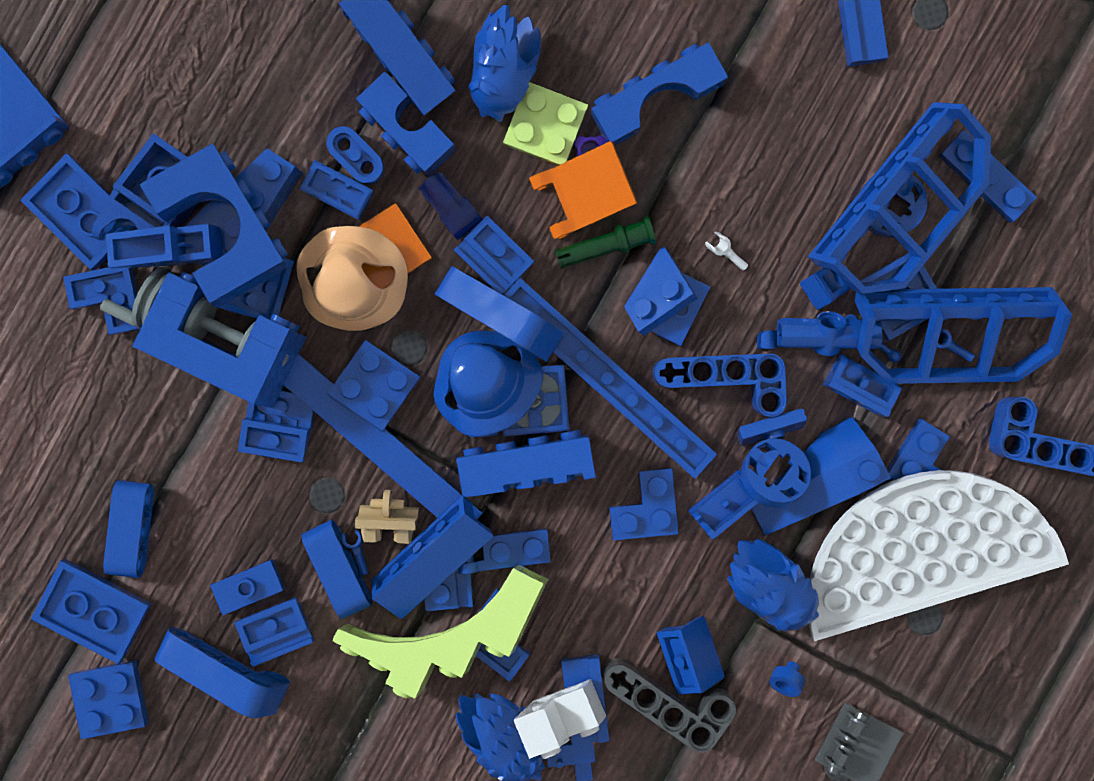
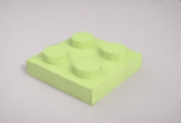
[503,82,588,166]

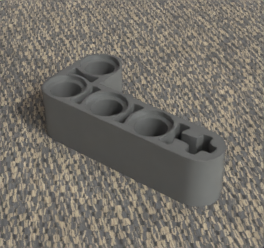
[603,658,736,753]

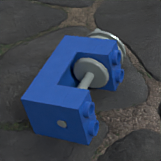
[100,267,307,408]

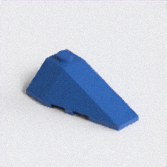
[751,417,891,535]

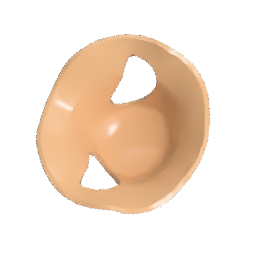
[297,226,408,331]

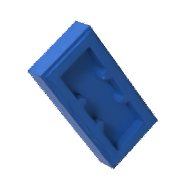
[299,160,374,221]
[651,274,710,346]
[737,409,807,446]
[210,559,285,616]

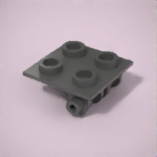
[815,702,904,781]

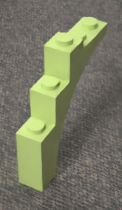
[333,565,548,699]

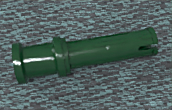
[554,216,657,269]

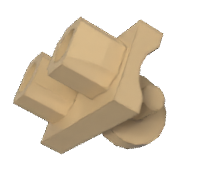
[355,490,419,544]

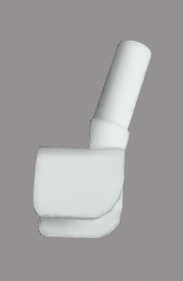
[705,232,748,271]

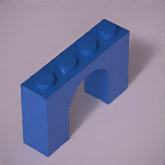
[139,143,288,308]

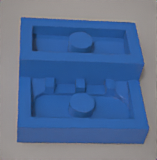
[238,390,315,463]

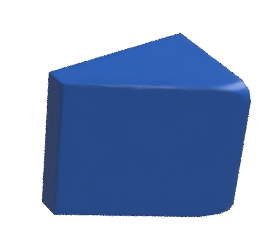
[800,267,851,309]

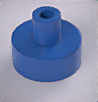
[769,661,805,697]

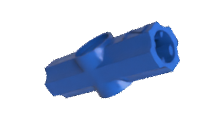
[776,311,883,356]

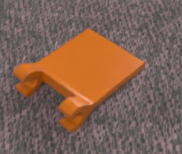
[529,141,638,239]
[359,203,432,289]

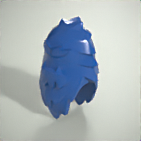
[468,5,541,122]
[727,539,819,631]
[455,693,545,781]

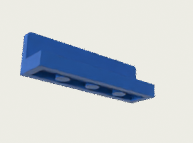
[371,495,493,619]

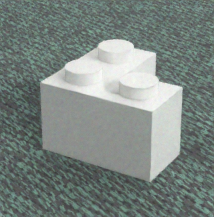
[514,679,606,759]

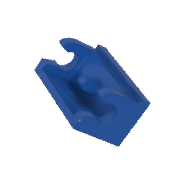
[822,354,902,417]
[688,469,759,540]

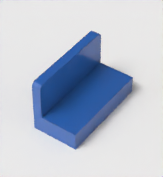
[656,616,724,695]

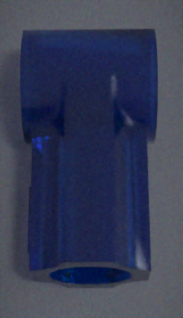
[418,171,483,241]

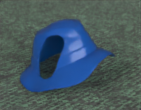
[434,330,543,436]

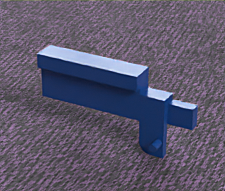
[838,0,888,67]
[547,654,610,781]

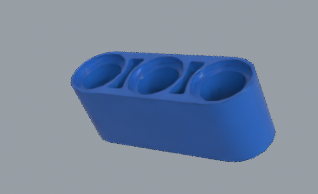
[103,480,154,578]
[301,519,373,620]

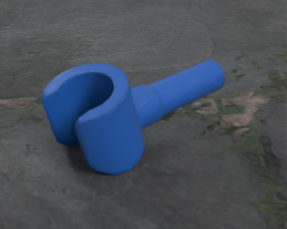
[936,329,975,362]
[757,330,777,349]
[342,529,369,575]

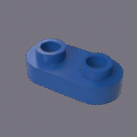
[326,126,384,185]

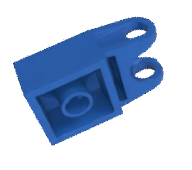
[92,133,199,241]

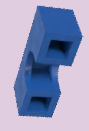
[356,72,456,177]

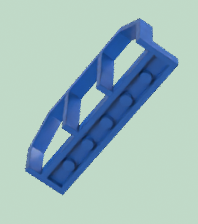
[808,102,991,294]
[854,287,1072,384]

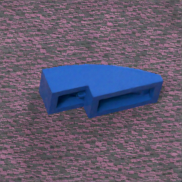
[106,224,222,269]

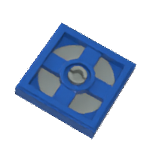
[503,365,569,436]

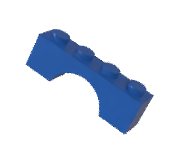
[591,42,728,146]

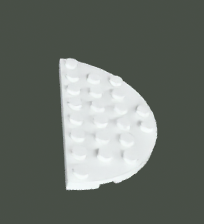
[809,470,1069,641]

